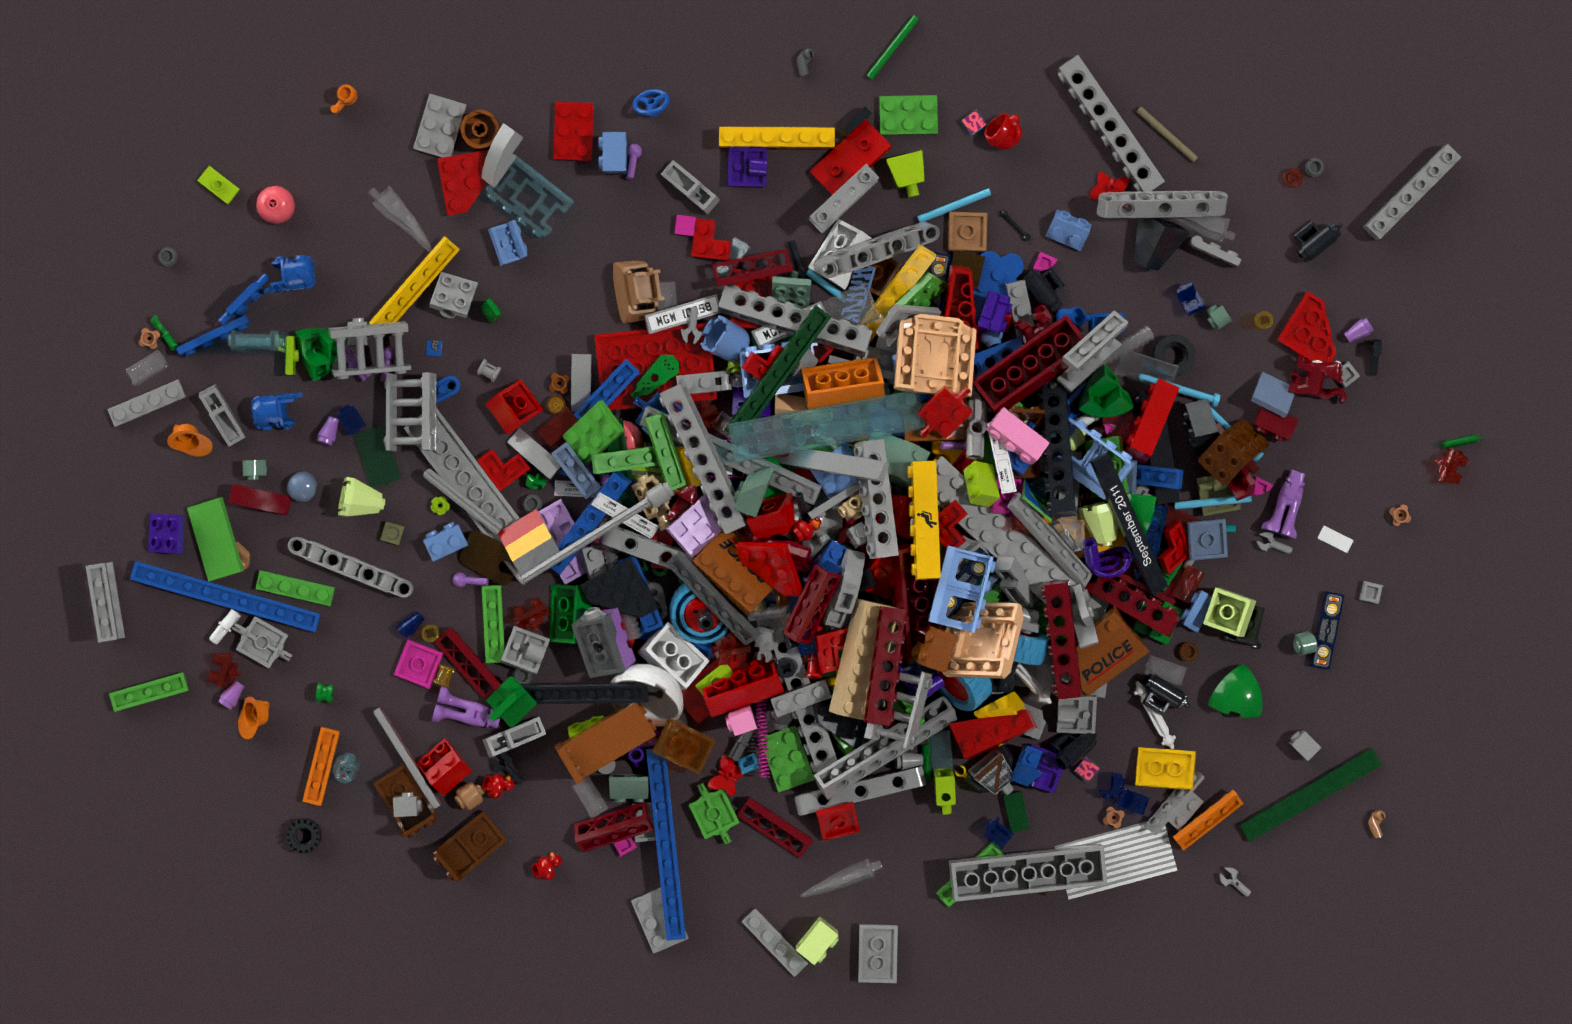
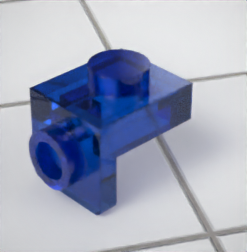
[1176,282,1205,316]
[337,404,367,436]
[1098,772,1125,800]
[1117,788,1150,815]
[984,817,1014,850]

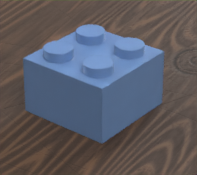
[599,132,627,174]
[811,443,860,499]

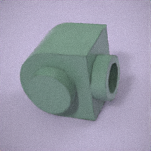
[1206,304,1232,329]
[242,460,267,480]
[1293,631,1317,656]

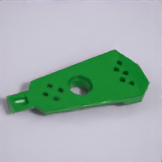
[631,355,679,399]

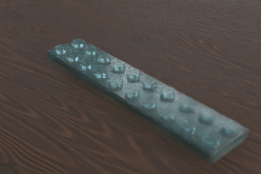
[728,392,925,463]

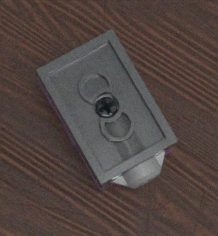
[571,607,636,678]

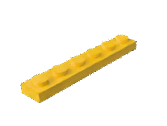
[369,236,460,336]
[857,245,936,342]

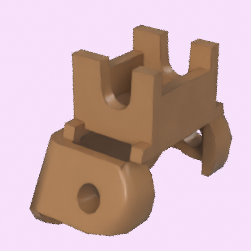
[613,260,665,323]

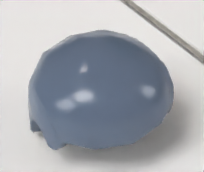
[287,471,317,502]

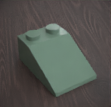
[868,429,930,490]

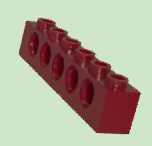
[1081,561,1181,638]
[1042,580,1082,699]
[863,606,908,726]

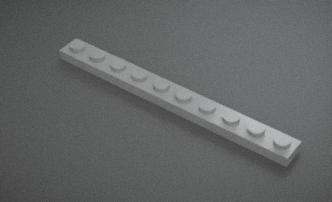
[640,406,822,505]

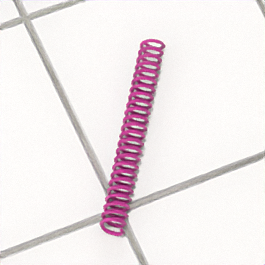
[755,699,770,778]

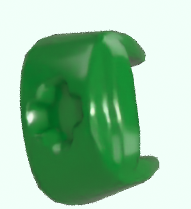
[526,473,546,490]

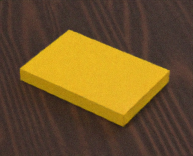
[1135,747,1196,790]

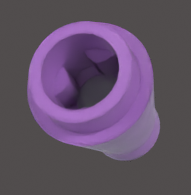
[1344,318,1374,343]
[317,416,339,446]
[218,680,244,710]

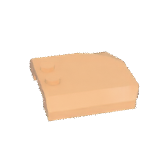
[894,314,976,398]
[943,602,1024,679]

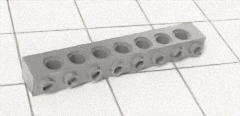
[1057,55,1165,192]
[718,285,872,357]
[660,382,748,534]
[772,626,837,773]
[814,696,957,800]

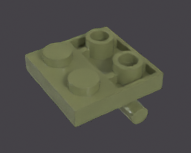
[1196,476,1241,516]

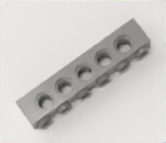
[1363,144,1461,241]
[854,439,899,559]

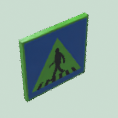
[1022,479,1053,522]

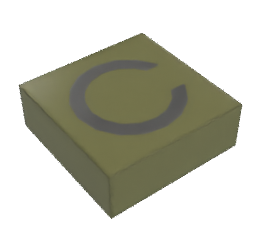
[380,521,405,545]

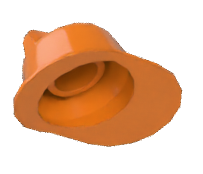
[167,424,213,457]
[238,696,270,739]

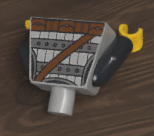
[955,744,1015,795]

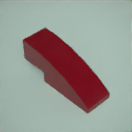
[228,484,292,515]

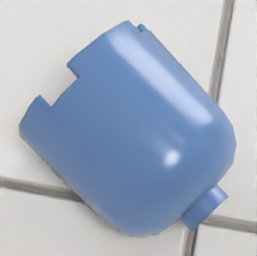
[701,315,750,362]

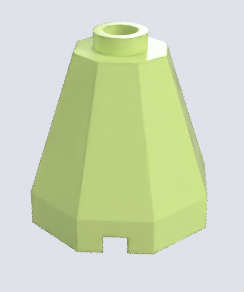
[338,477,385,517]
[1078,502,1118,547]

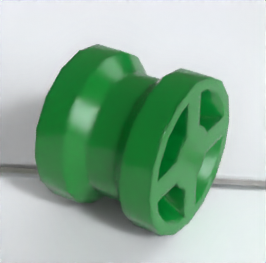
[316,683,334,703]

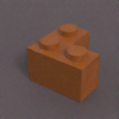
[911,626,958,673]

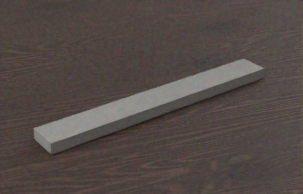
[774,446,889,482]

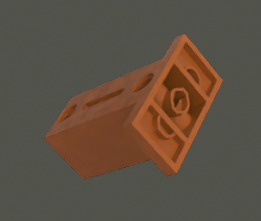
[554,703,657,784]

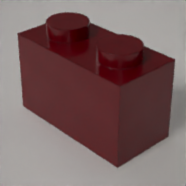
[1252,406,1299,442]

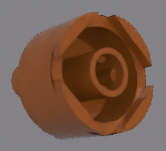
[460,110,500,150]

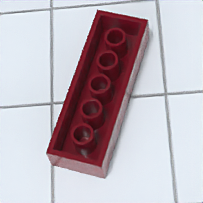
[973,315,1084,416]
[892,543,943,664]

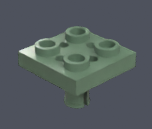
[771,271,811,309]

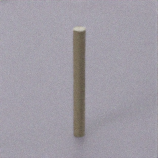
[1136,106,1198,163]

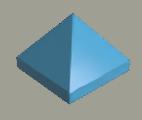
[738,753,760,774]

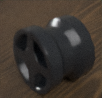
[776,657,796,678]

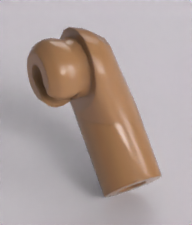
[236,541,250,570]
[1368,810,1386,839]

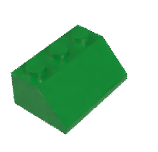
[550,585,593,644]

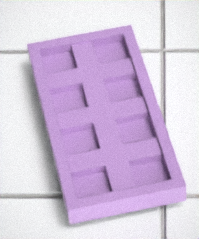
[666,490,732,558]
[539,499,588,584]

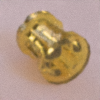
[1254,311,1273,329]
[422,624,440,642]
[433,664,456,687]

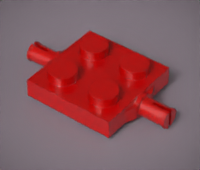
[918,385,973,439]

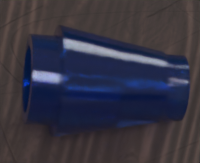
[396,611,425,639]

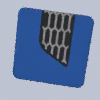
[426,340,442,357]

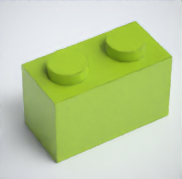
[963,461,1000,507]

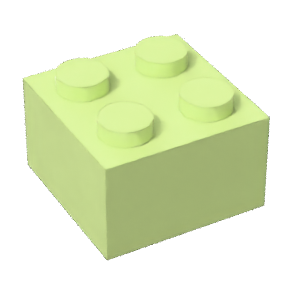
[1203,588,1256,637]
[796,916,839,965]

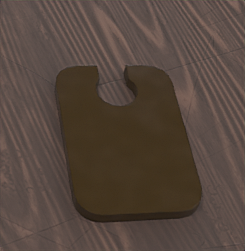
[460,531,516,586]

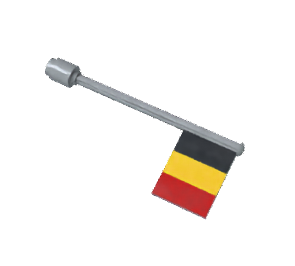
[498,481,675,585]

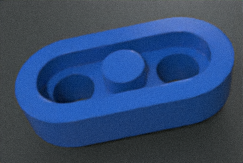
[436,376,461,404]

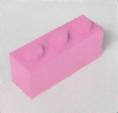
[985,407,1049,465]
[725,704,757,736]

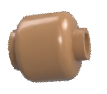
[454,782,484,811]

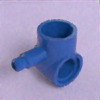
[1055,307,1092,327]

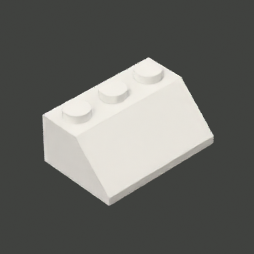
[808,219,872,290]
[637,622,709,690]

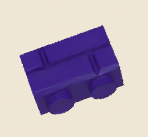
[977,291,1013,337]

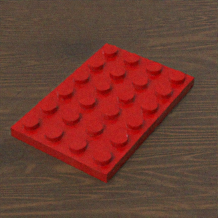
[595,323,717,411]

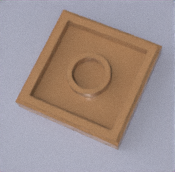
[948,212,988,252]

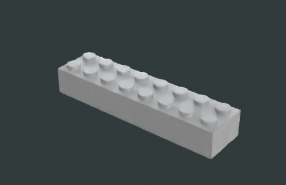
[949,844,1108,902]

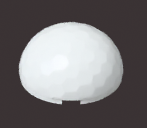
[610,664,683,726]

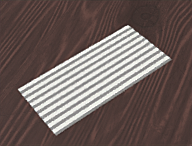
[1054,821,1177,900]

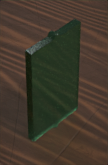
[354,425,402,488]

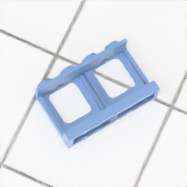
[739,342,818,398]
[1046,418,1136,501]
[928,546,996,633]

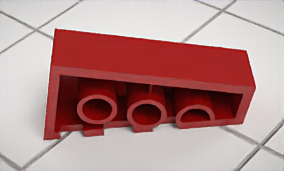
[942,265,979,349]
[1125,378,1180,465]
[702,657,784,718]
[949,710,1038,759]

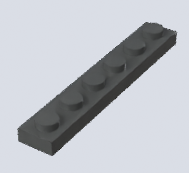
[666,552,760,646]

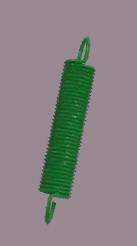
[1437,434,1485,449]
[921,738,932,787]

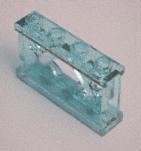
[228,330,288,353]

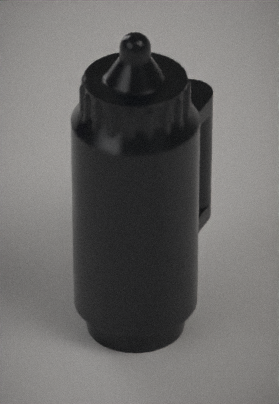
[1293,221,1343,263]
[1023,268,1065,314]
[1142,673,1190,716]
[1050,733,1097,770]

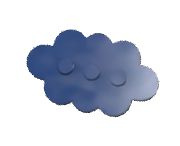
[942,251,1024,323]

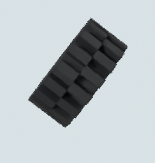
[286,818,322,854]

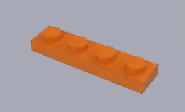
[302,727,340,806]
[1173,790,1244,851]

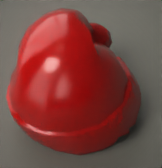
[984,113,1022,150]

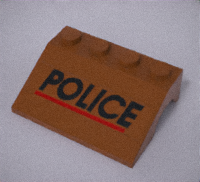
[692,530,774,617]
[1058,606,1150,696]

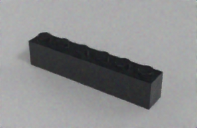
[1134,390,1180,505]

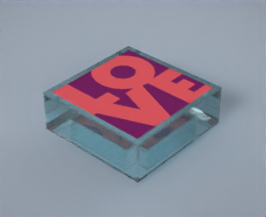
[960,109,987,136]
[1073,756,1100,783]

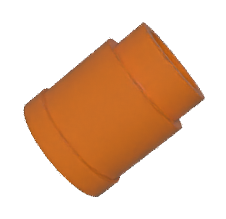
[330,84,358,114]

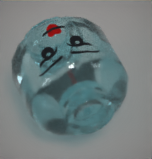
[332,753,360,783]

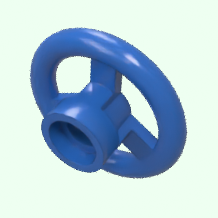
[632,89,670,117]

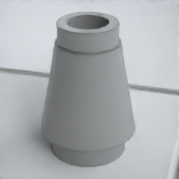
[894,752,923,771]

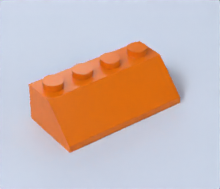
[801,357,885,411]

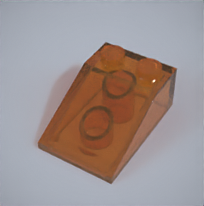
[652,717,716,775]

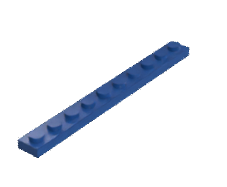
[130,561,321,632]
[646,747,686,941]

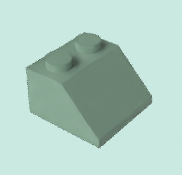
[733,466,774,517]
[609,774,649,802]

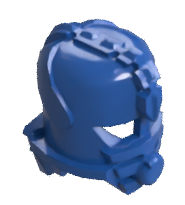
[263,255,316,294]
[251,392,303,430]

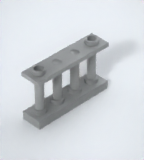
[809,164,879,234]
[1057,311,1129,392]
[328,321,411,379]
[384,372,436,451]
[86,562,125,643]
[864,662,932,750]

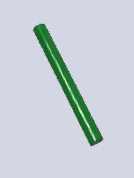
[866,15,919,80]

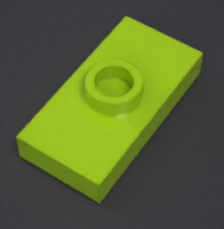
[197,166,240,205]
[285,336,299,375]
[695,662,733,695]

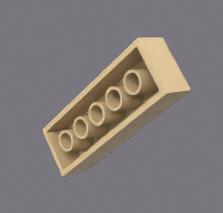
[829,598,896,720]

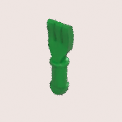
[151,315,178,351]

